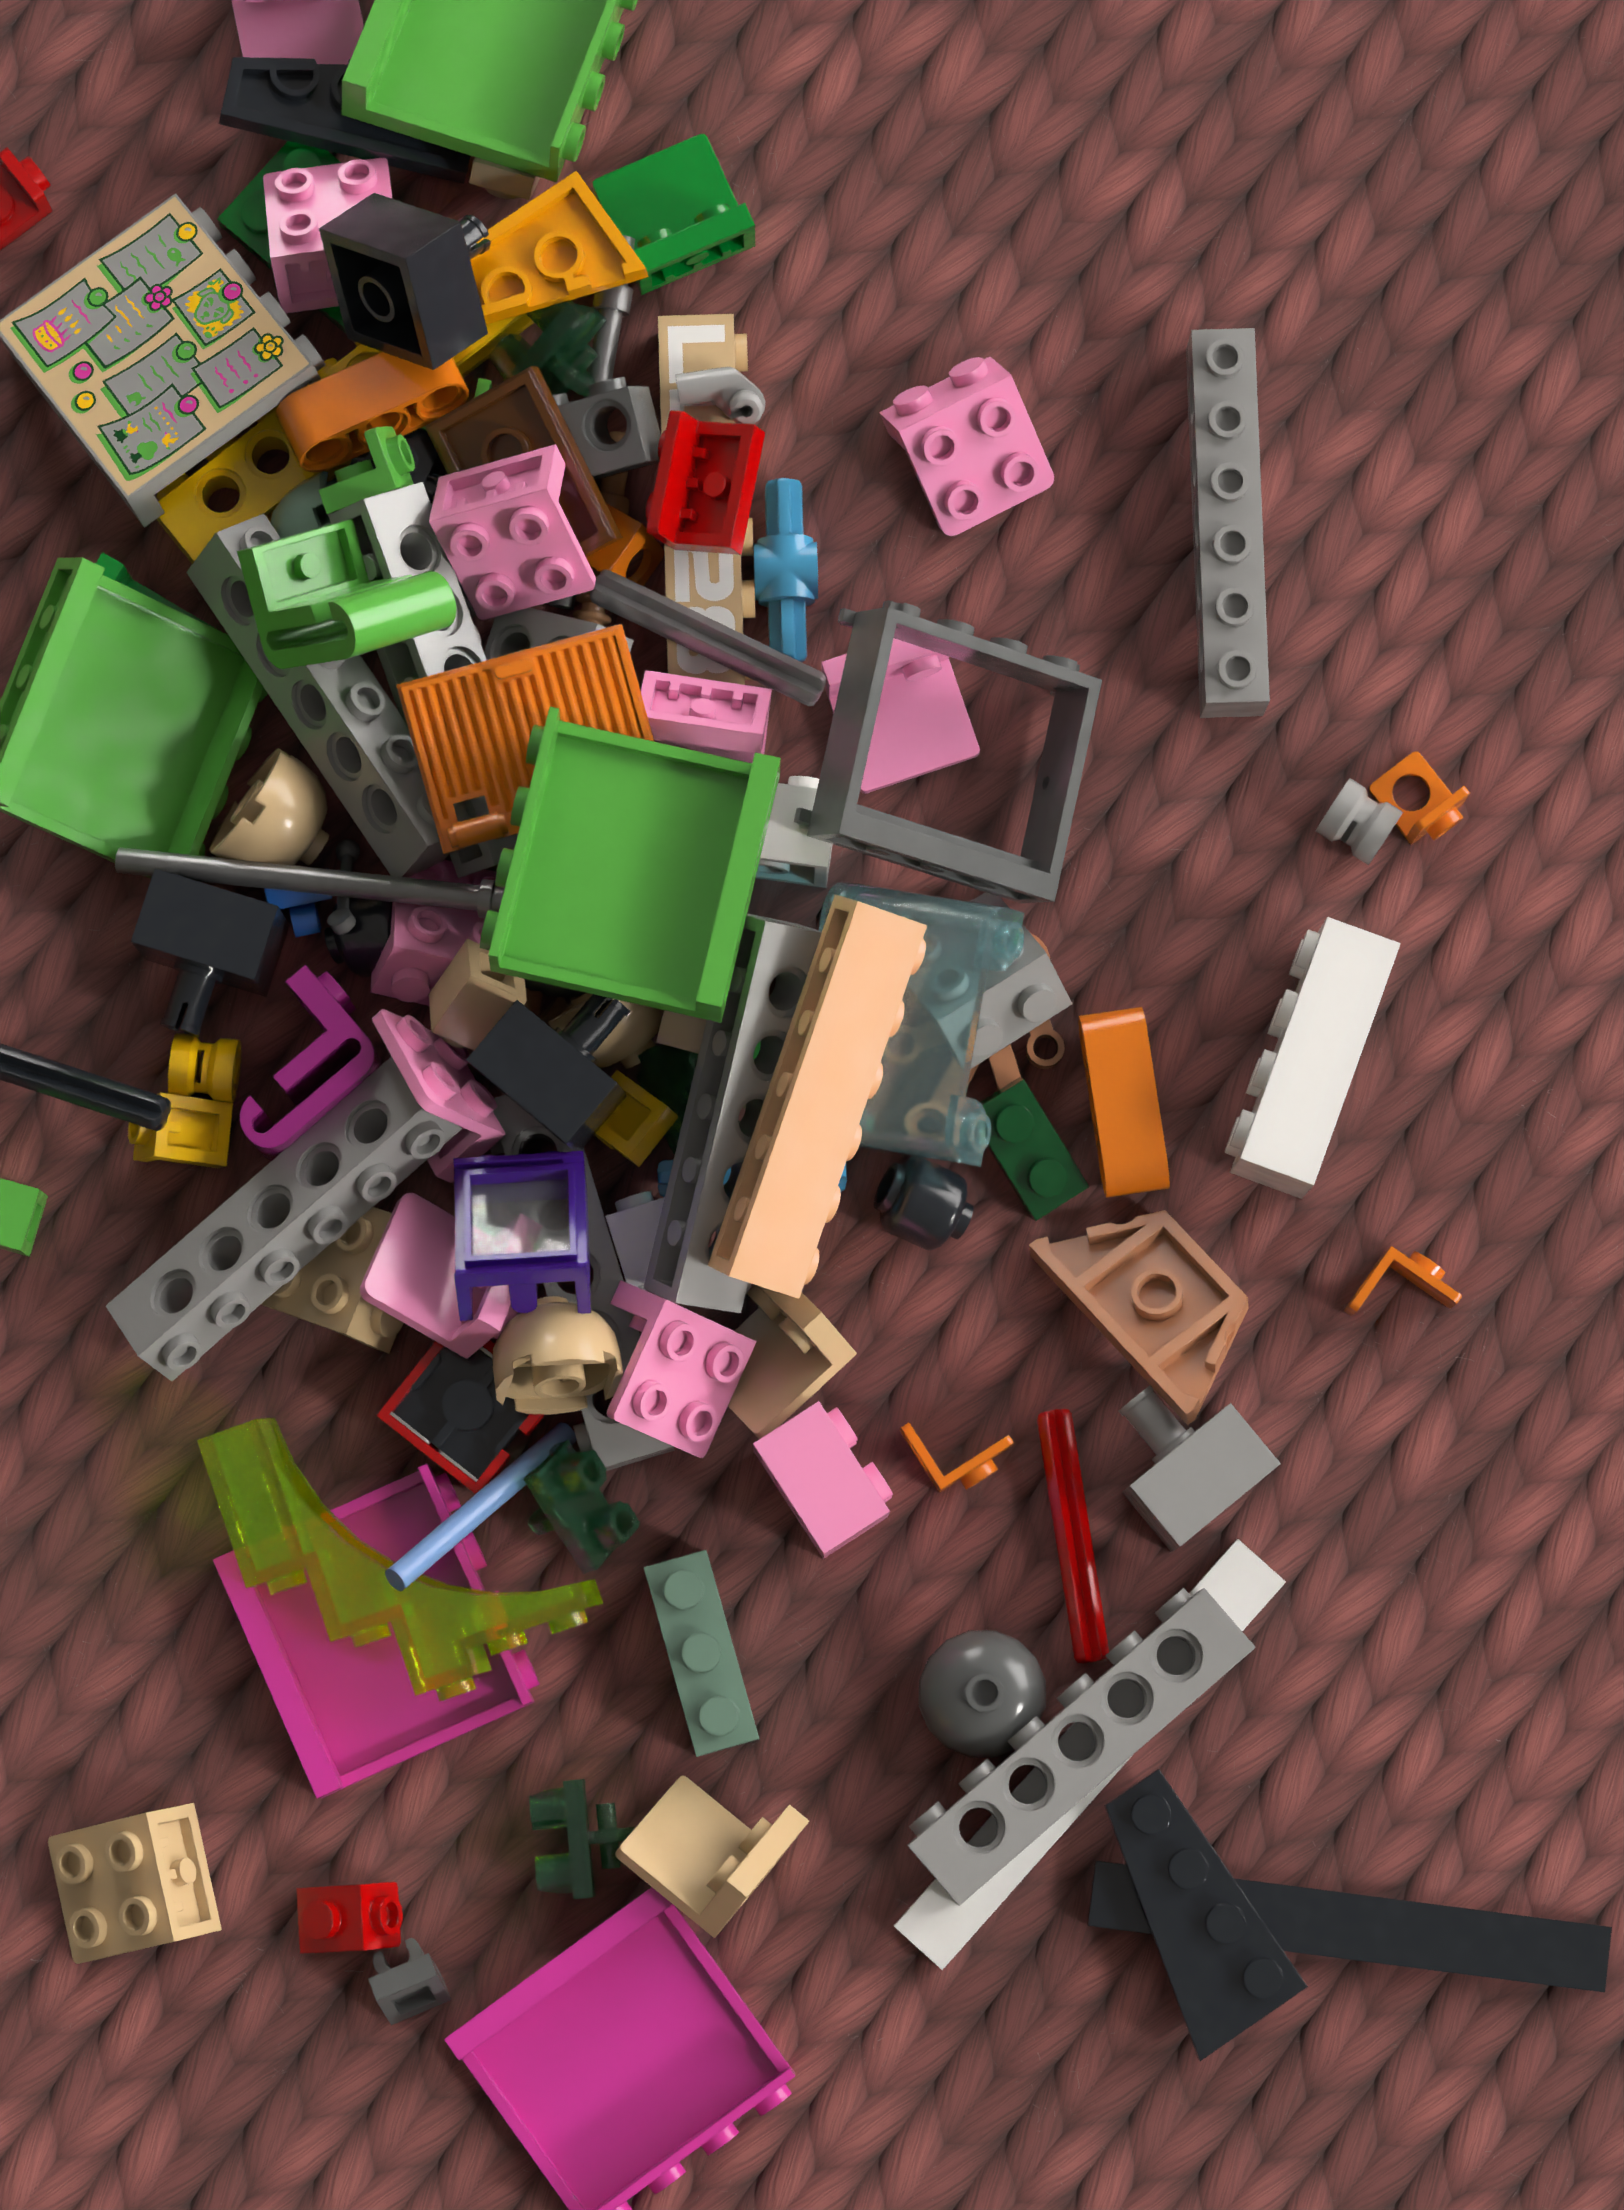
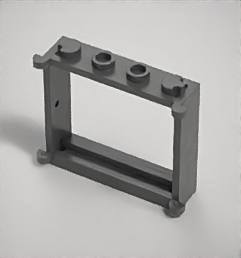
[794,600,1102,903]

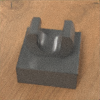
[368,1938,451,2025]

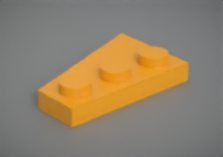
[470,171,649,325]

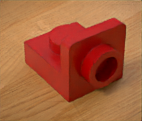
[0,147,53,251]

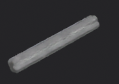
[590,569,826,706]

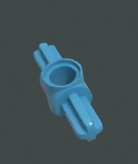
[754,478,818,662]

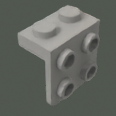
[907,893,1072,1072]

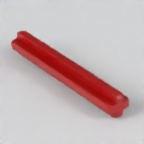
[1037,1409,1109,1664]

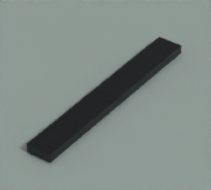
[1087,1860,1612,1992]

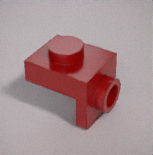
[296,1882,403,1954]

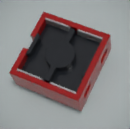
[376,1340,546,1494]

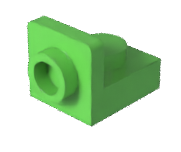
[318,426,415,514]

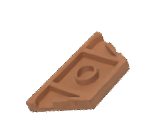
[1029,1210,1249,1425]

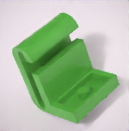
[237,519,456,669]

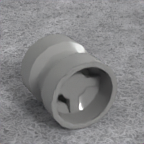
[1316,778,1403,866]

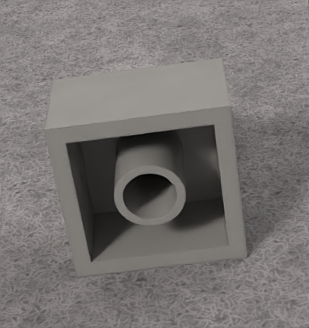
[1119,1385,1281,1552]

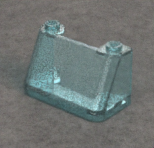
[819,882,1024,1167]

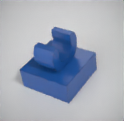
[264,868,333,938]

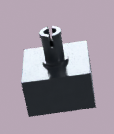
[319,193,491,370]
[131,868,290,1037]
[466,994,631,1151]

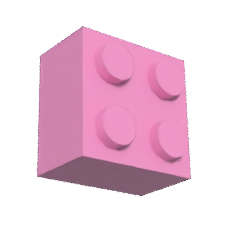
[753,1401,893,1559]

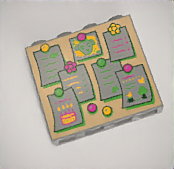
[0,193,325,528]

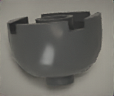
[918,1630,1046,1758]

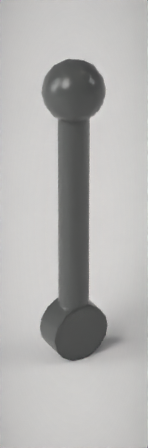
[327,839,361,935]

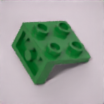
[593,134,756,295]

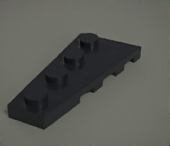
[219,57,471,184]
[1104,1769,1308,2061]

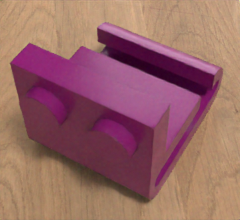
[240,965,383,1161]

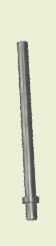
[115,847,505,918]

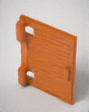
[396,624,655,854]

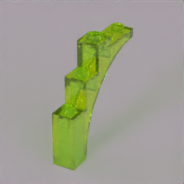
[197,1418,603,1702]

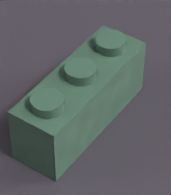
[644,1550,759,1757]

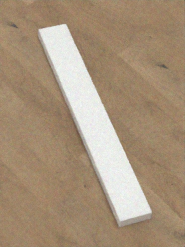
[894,1539,1286,1970]

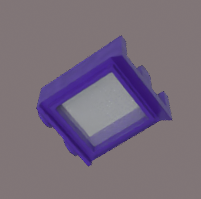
[453,1151,591,1321]

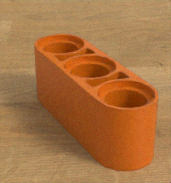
[276,352,469,472]
[1078,1007,1170,1198]

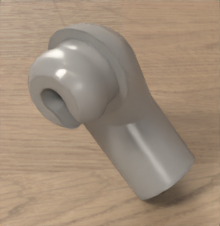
[675,367,765,424]

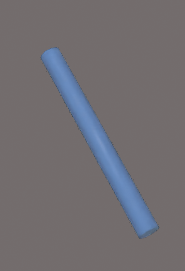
[385,1422,577,1591]

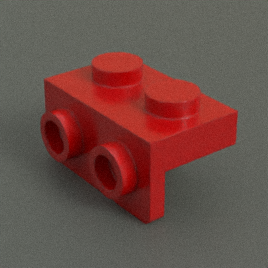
[646,410,765,555]

